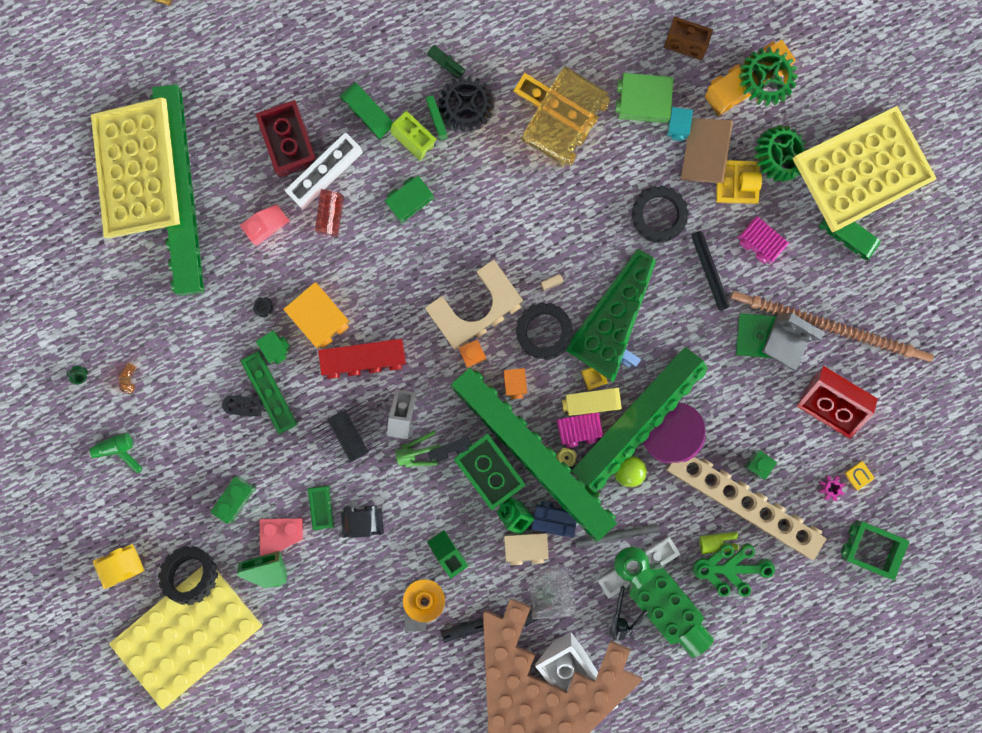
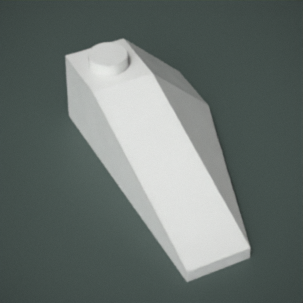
[535,632,618,710]

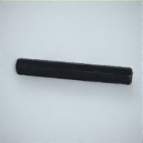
[691,231,730,311]

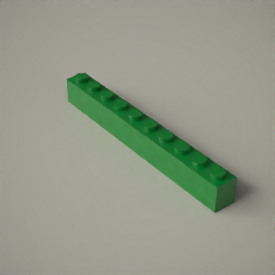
[150,84,204,296]
[451,368,617,543]

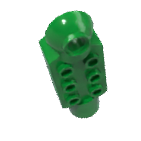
[614,546,714,658]

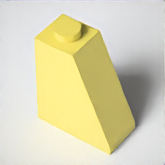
[562,388,622,416]

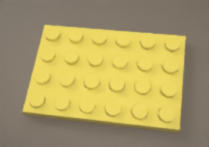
[91,98,180,238]
[793,106,937,233]
[109,566,262,710]

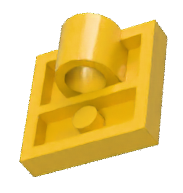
[716,160,762,204]

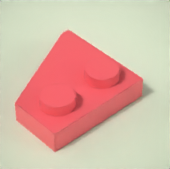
[260,518,303,556]

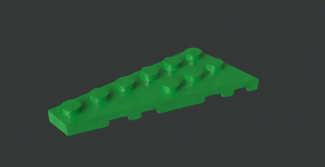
[566,249,656,383]

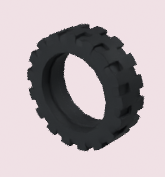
[631,185,689,243]
[516,302,573,360]
[158,546,218,605]

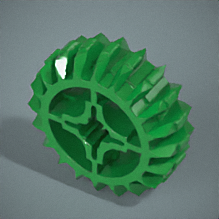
[738,47,798,106]
[753,125,809,182]

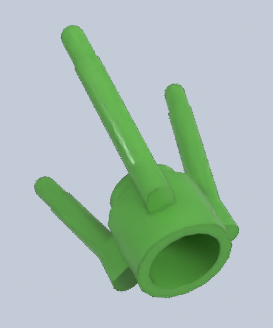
[395,431,441,468]

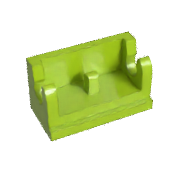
[390,111,437,161]

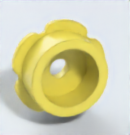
[556,447,577,467]

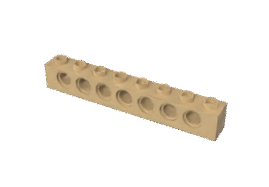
[665,457,827,561]

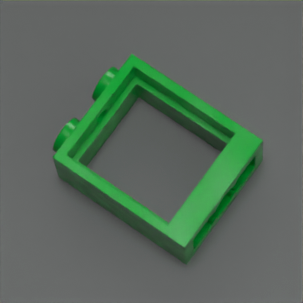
[841,520,910,581]

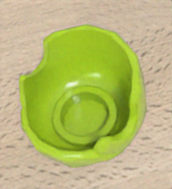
[614,456,648,487]

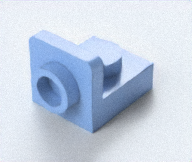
[621,349,641,368]

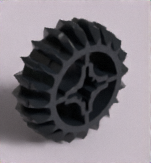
[438,76,494,132]

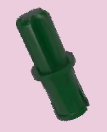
[427,45,466,79]

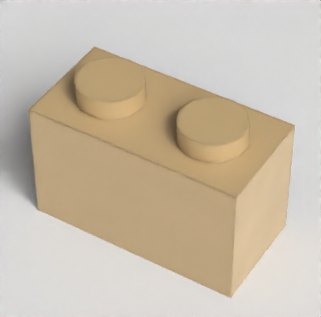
[504,532,549,565]

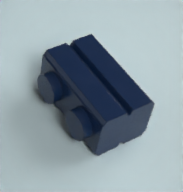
[531,501,577,538]

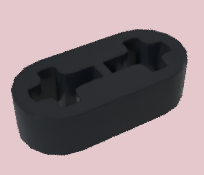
[222,395,263,417]

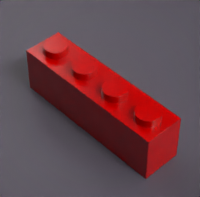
[318,339,407,379]

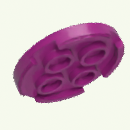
[643,402,706,464]

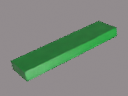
[240,351,298,435]

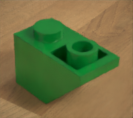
[427,530,469,579]

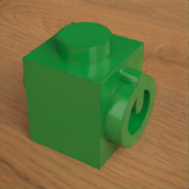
[497,497,535,534]

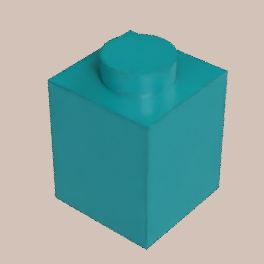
[666,107,693,141]

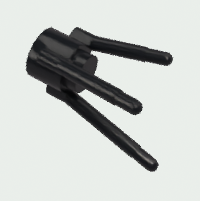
[609,585,648,641]

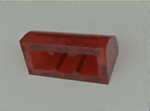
[315,189,345,237]

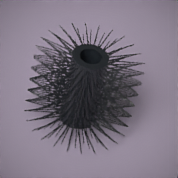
[309,401,387,471]

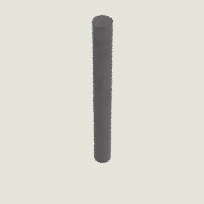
[575,524,660,548]

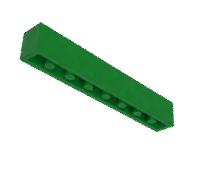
[571,347,708,493]

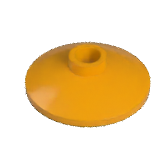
[403,579,445,623]

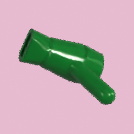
[89,433,142,473]

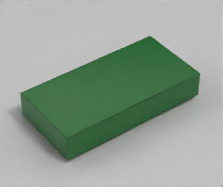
[426,95,448,141]
[307,485,334,530]

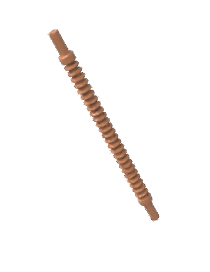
[730,291,934,362]

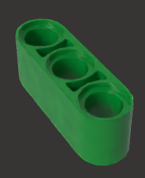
[339,81,393,140]
[819,218,881,260]

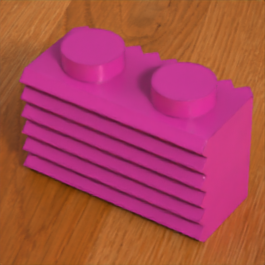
[737,216,789,264]
[556,412,603,448]

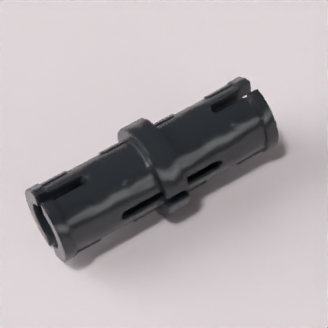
[440,618,484,643]

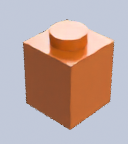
[458,339,486,369]
[503,368,527,400]

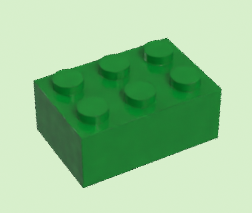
[454,434,526,511]

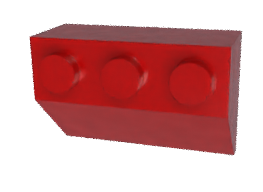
[796,366,878,439]

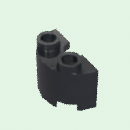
[341,505,384,538]

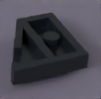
[427,436,472,463]

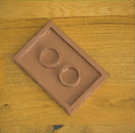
[681,118,733,184]

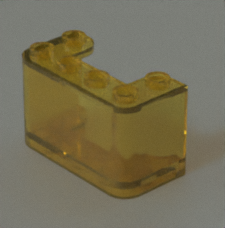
[521,66,611,169]

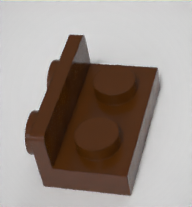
[664,16,713,60]

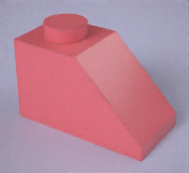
[239,204,289,246]

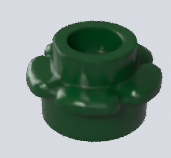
[66,365,88,385]

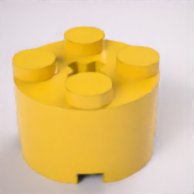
[92,544,145,589]

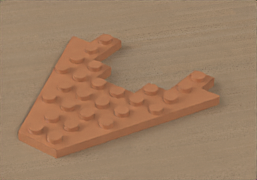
[483,598,643,733]

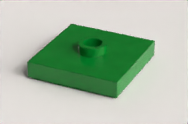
[735,313,776,359]

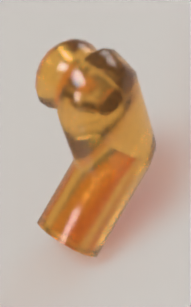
[118,362,137,394]

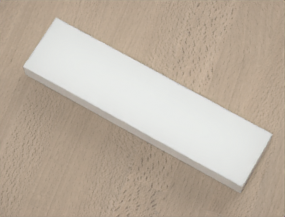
[597,536,681,599]

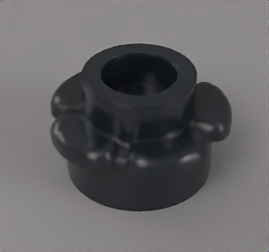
[253,297,274,318]

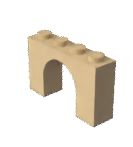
[425,260,523,350]

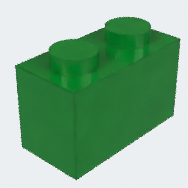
[385,175,434,223]
[210,476,256,524]

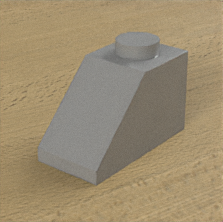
[387,389,416,439]

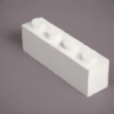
[285,132,363,210]

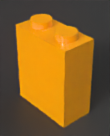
[283,282,350,349]

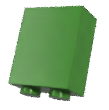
[615,73,674,123]

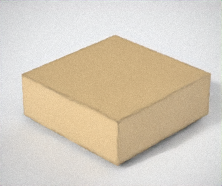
[541,274,563,292]

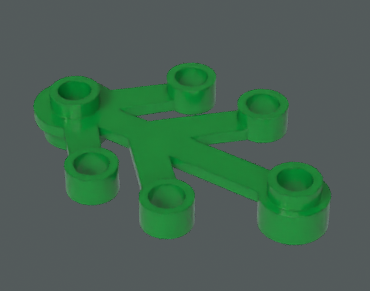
[693,543,775,597]

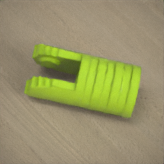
[699,532,739,555]

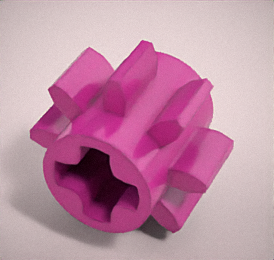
[817,475,845,501]

